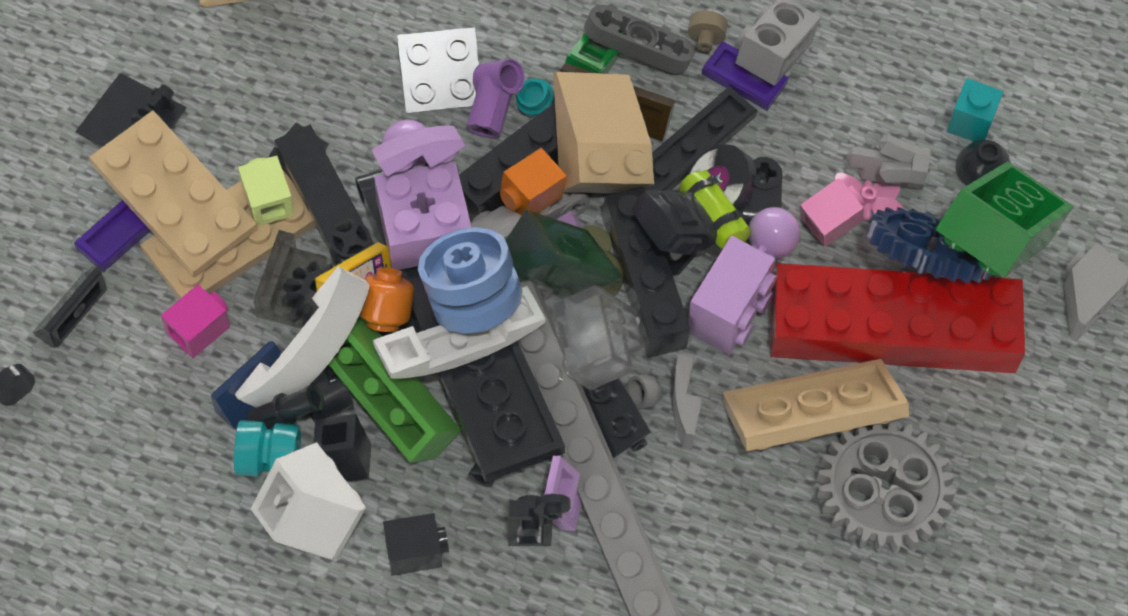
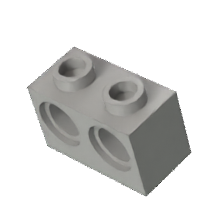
[735,0,821,86]

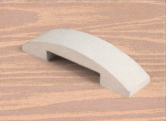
[235,266,370,407]
[373,286,546,378]

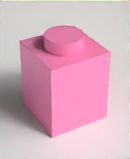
[800,178,865,247]

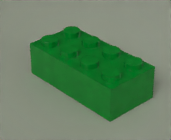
[935,161,1074,278]

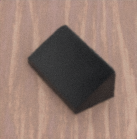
[33,267,107,348]

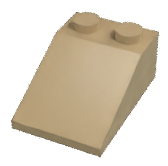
[553,72,654,193]

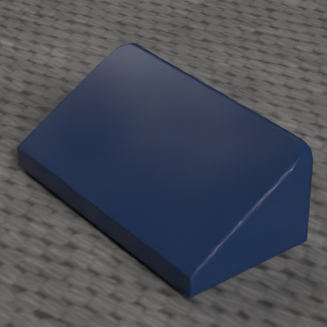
[211,341,282,430]

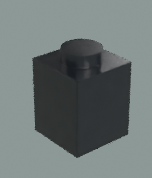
[313,414,372,481]
[383,513,449,576]

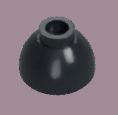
[956,140,1011,186]

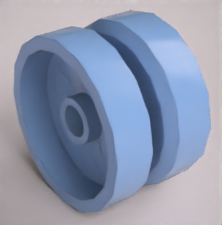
[418,227,523,334]

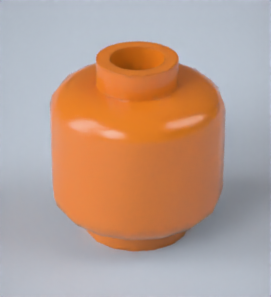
[359,267,415,332]

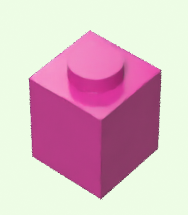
[161,284,230,358]

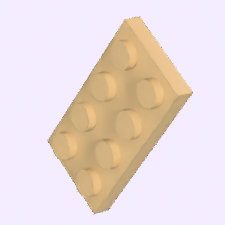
[89,111,257,278]
[140,170,317,299]
[723,359,909,451]

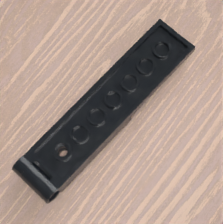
[355,163,565,482]

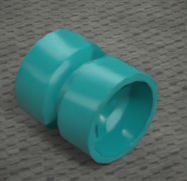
[234,420,301,477]

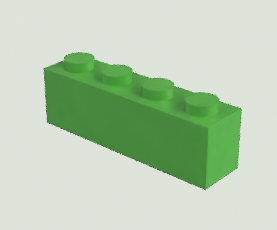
[328,316,461,463]

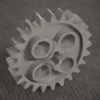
[817,420,956,554]

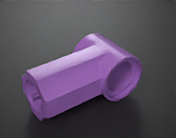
[467,59,525,139]

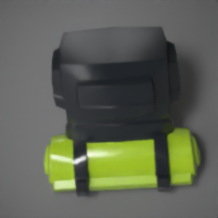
[632,169,751,276]

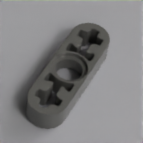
[584,5,695,74]

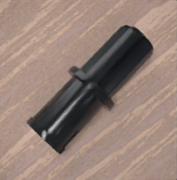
[246,385,324,429]

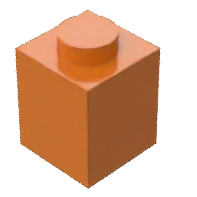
[500,148,567,220]

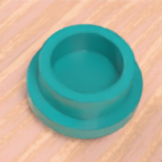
[516,78,555,117]

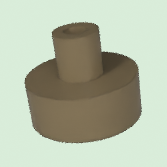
[688,10,728,52]

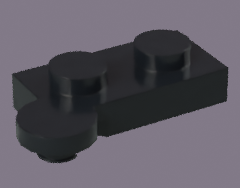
[508,494,571,546]

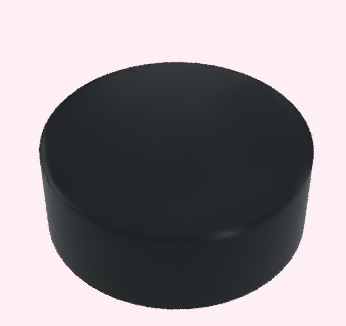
[0,364,35,406]

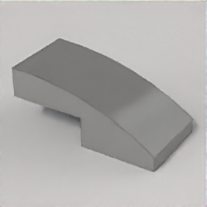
[672,353,703,451]

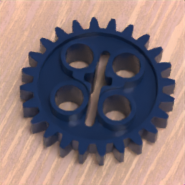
[866,207,993,283]

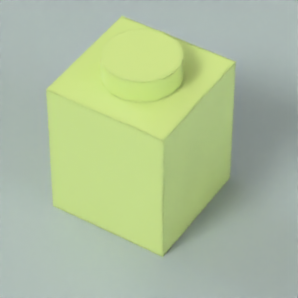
[238,156,294,227]

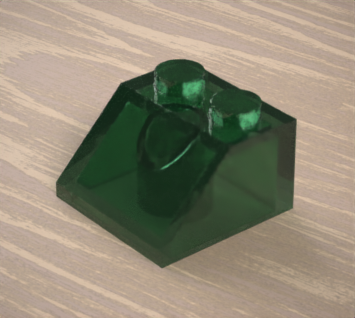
[505,209,623,292]

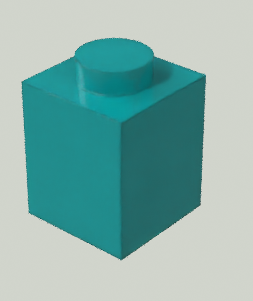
[946,78,1004,142]

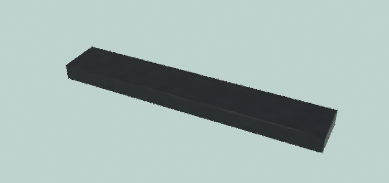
[274,124,418,337]

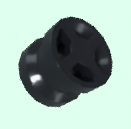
[329,219,371,265]

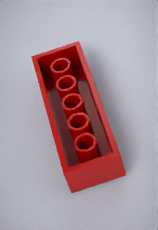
[770,263,1025,374]

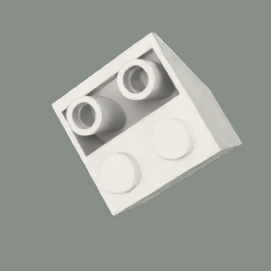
[251,442,366,560]

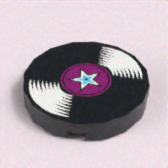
[688,144,757,211]

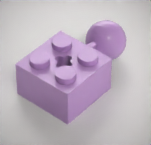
[374,119,472,270]
[688,207,800,355]

